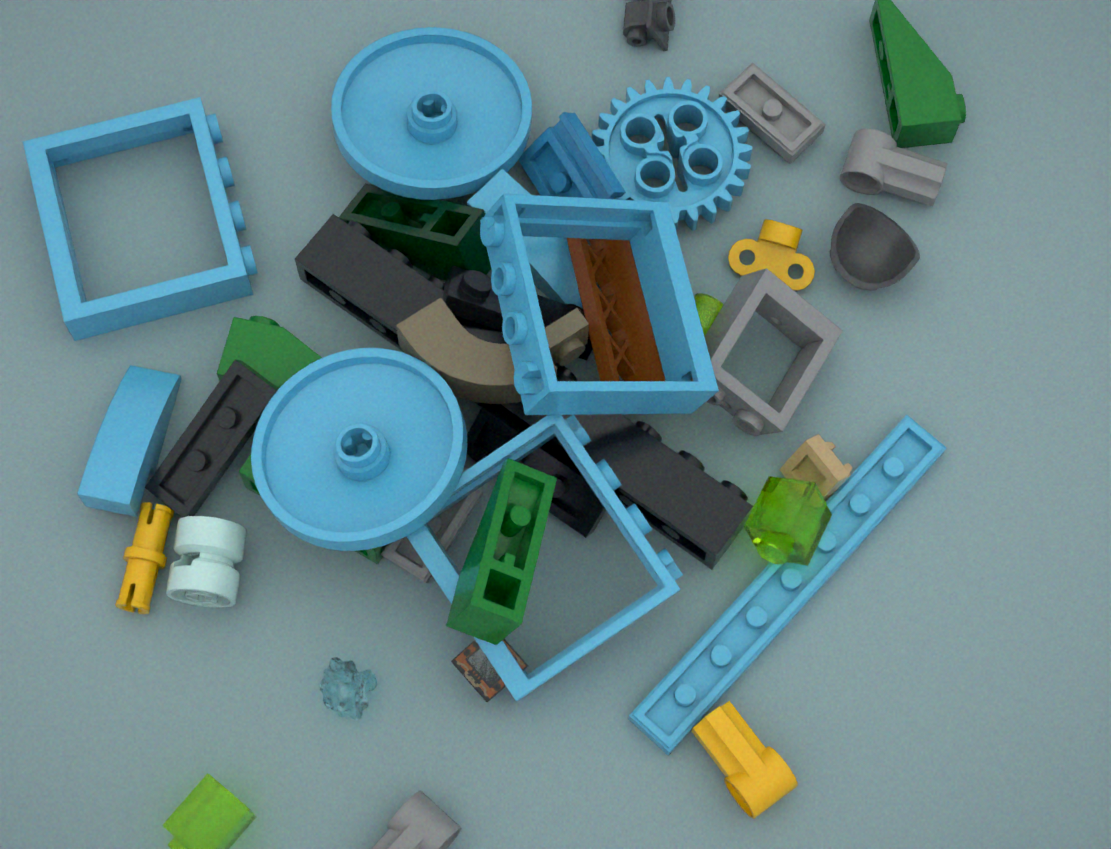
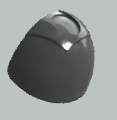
[829,203,920,291]

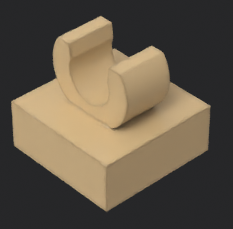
[779,434,853,510]

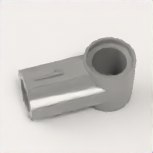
[840,129,948,207]
[372,791,462,849]

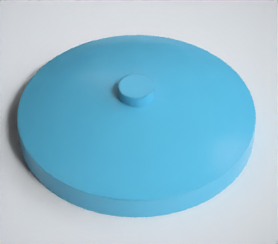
[331,27,532,200]
[251,348,467,551]

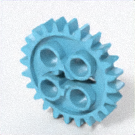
[592,77,752,231]

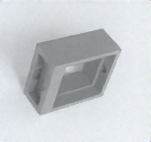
[690,268,843,436]

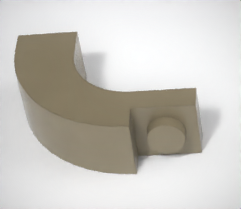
[396,298,589,404]

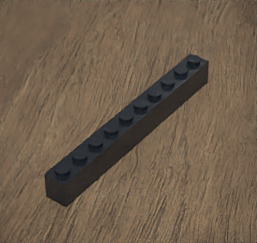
[295,214,753,570]

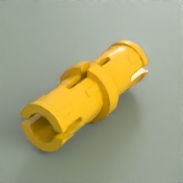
[115,502,175,614]

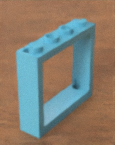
[22,97,258,341]
[480,194,719,415]
[406,415,683,701]

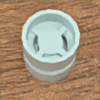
[166,516,247,608]

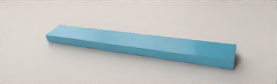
[628,415,947,756]

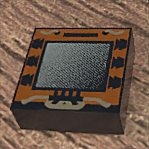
[451,639,528,703]

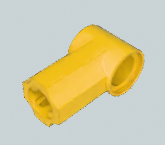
[691,701,798,819]

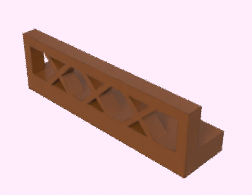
[567,238,665,381]

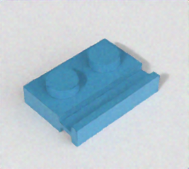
[518,112,626,199]

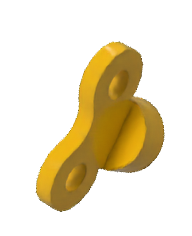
[728,219,815,291]

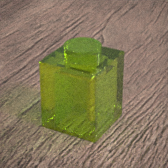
[744,476,832,566]
[162,773,256,849]

